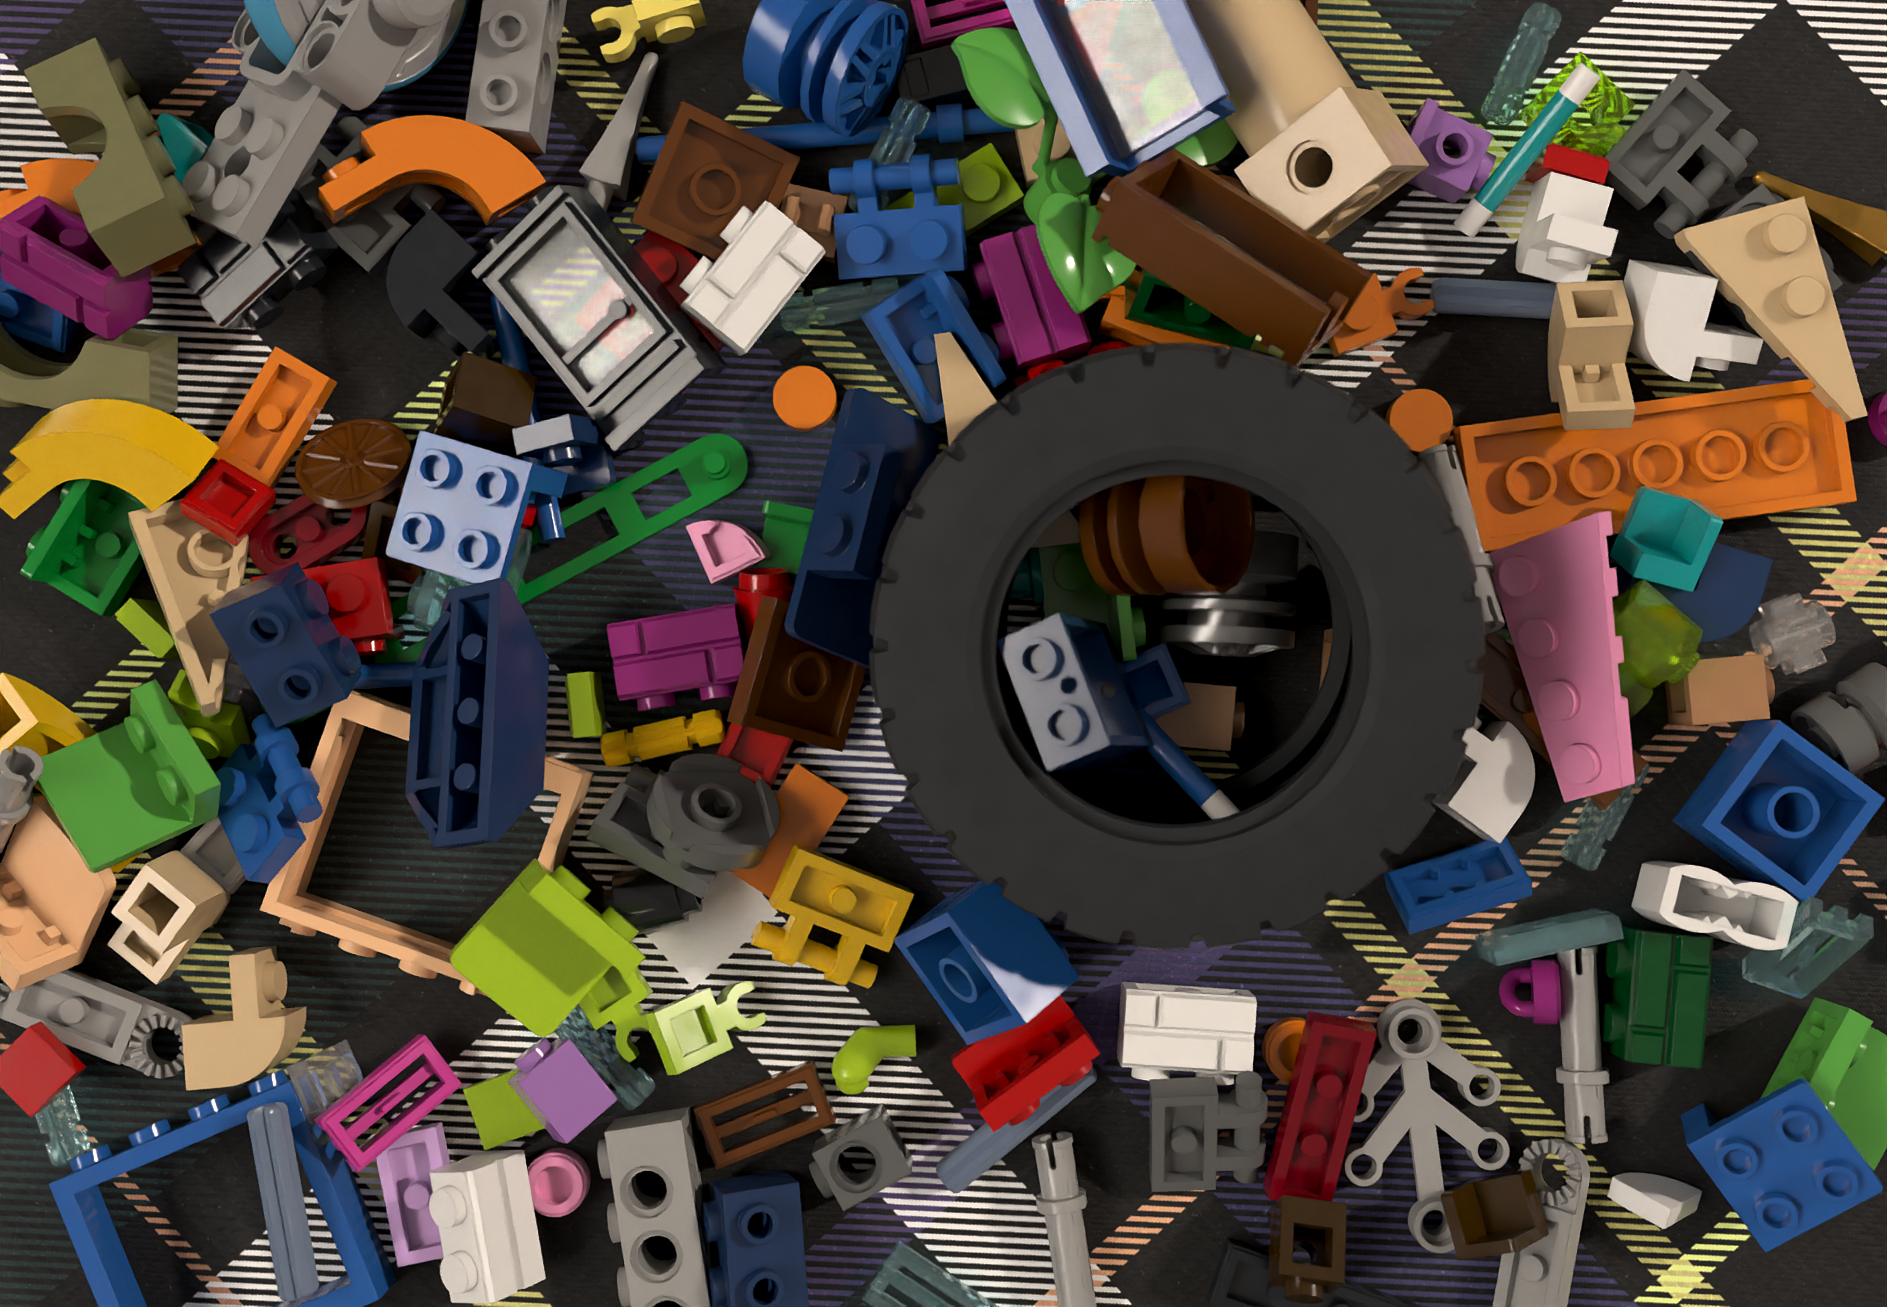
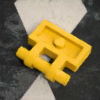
[751,843,914,989]

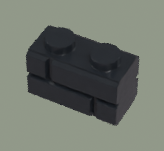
[177,188,338,330]

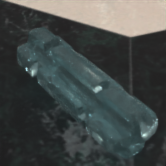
[1481,2,1562,126]
[848,97,930,213]
[779,277,900,331]
[1561,764,1649,871]
[554,1004,656,1110]
[35,1085,91,1167]

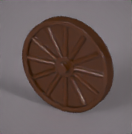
[295,418,413,509]

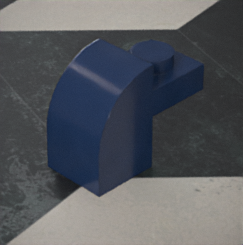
[1612,542,1773,645]

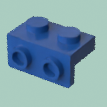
[860,269,1007,424]

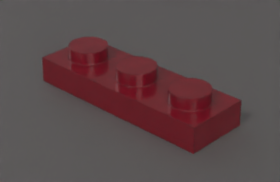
[1263,1011,1377,1202]

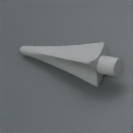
[579,52,659,212]

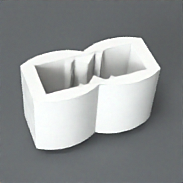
[1631,860,1798,950]

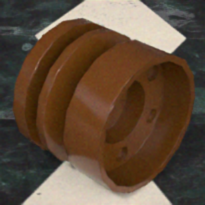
[1079,475,1255,597]

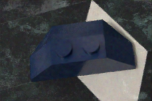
[405,578,549,850]

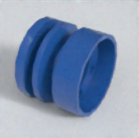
[742,0,908,137]

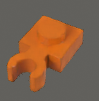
[1327,268,1435,358]

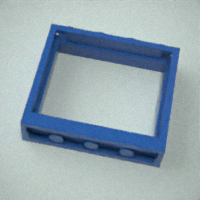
[49,1069,397,1307]

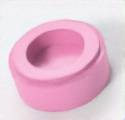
[527,1148,591,1217]

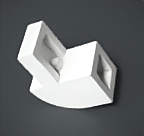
[1516,172,1618,283]
[1624,259,1764,382]
[1432,717,1535,843]

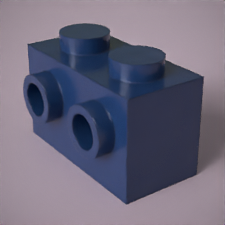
[209,562,362,728]
[701,1170,809,1307]

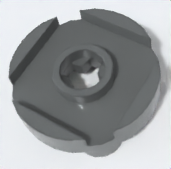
[647,754,780,871]

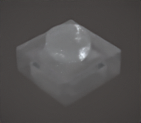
[286,1039,371,1127]

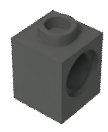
[809,1103,913,1211]

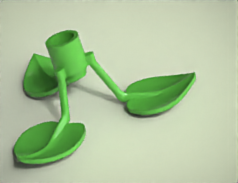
[951,28,1238,314]

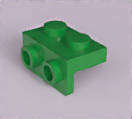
[20,479,167,617]

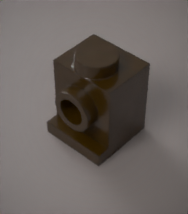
[1268,1195,1346,1304]

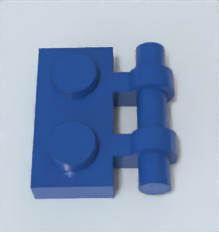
[829,153,968,279]
[215,713,323,884]

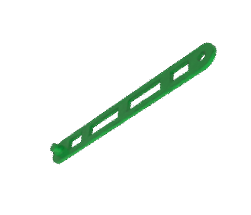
[260,434,749,724]

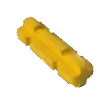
[600,709,726,767]

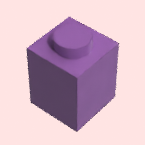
[507,1037,618,1144]

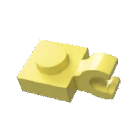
[591,0,707,63]

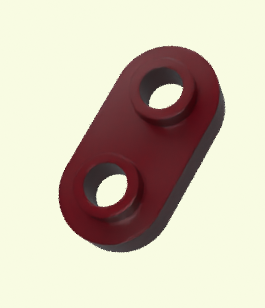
[248,494,371,575]

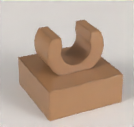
[780,184,849,263]

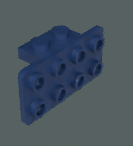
[785,388,940,668]

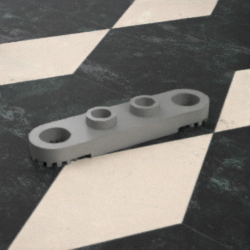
[0,968,193,1079]
[1492,1139,1590,1307]

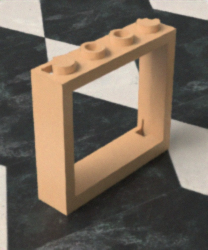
[260,690,594,996]

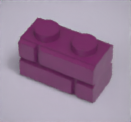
[0,195,153,340]
[971,224,1092,374]
[607,603,747,711]

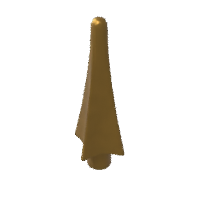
[1752,171,1887,266]

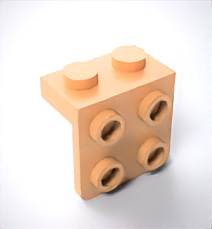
[0,795,116,992]

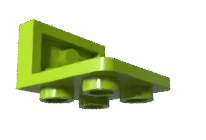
[450,858,646,1037]

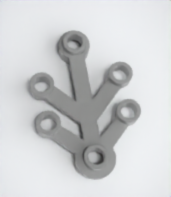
[1341,998,1510,1253]

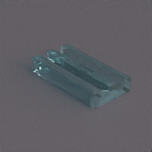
[1742,896,1874,999]
[1475,908,1624,966]
[863,1240,999,1307]

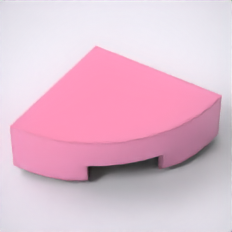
[686,520,772,584]

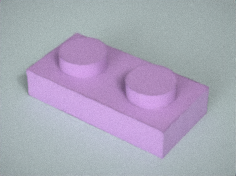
[376,1122,450,1267]

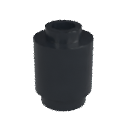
[603,867,703,935]

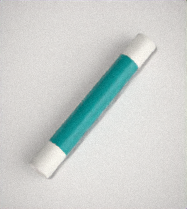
[1453,62,1601,238]

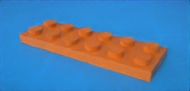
[1453,379,1857,552]

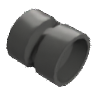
[1790,662,1887,775]

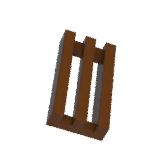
[693,1059,837,1170]

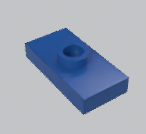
[1384,836,1532,935]

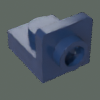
[512,414,616,497]

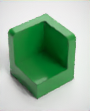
[758,501,814,575]

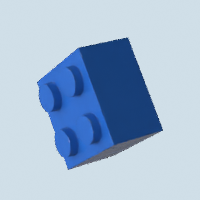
[1673,720,1885,905]
[893,881,1080,1045]

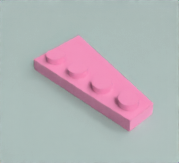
[1489,511,1635,802]

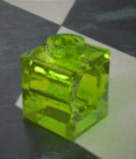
[1517,51,1636,157]

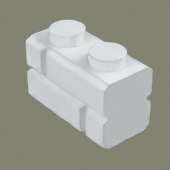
[679,200,826,356]
[1117,982,1257,1085]
[429,1150,546,1304]

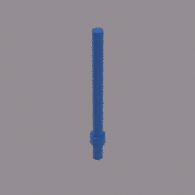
[636,103,1014,163]

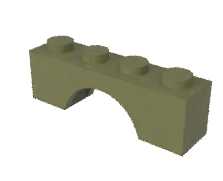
[24,38,197,278]
[0,322,178,414]

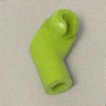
[831,1024,917,1095]

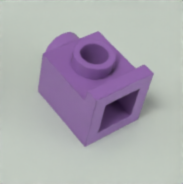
[1406,98,1496,204]

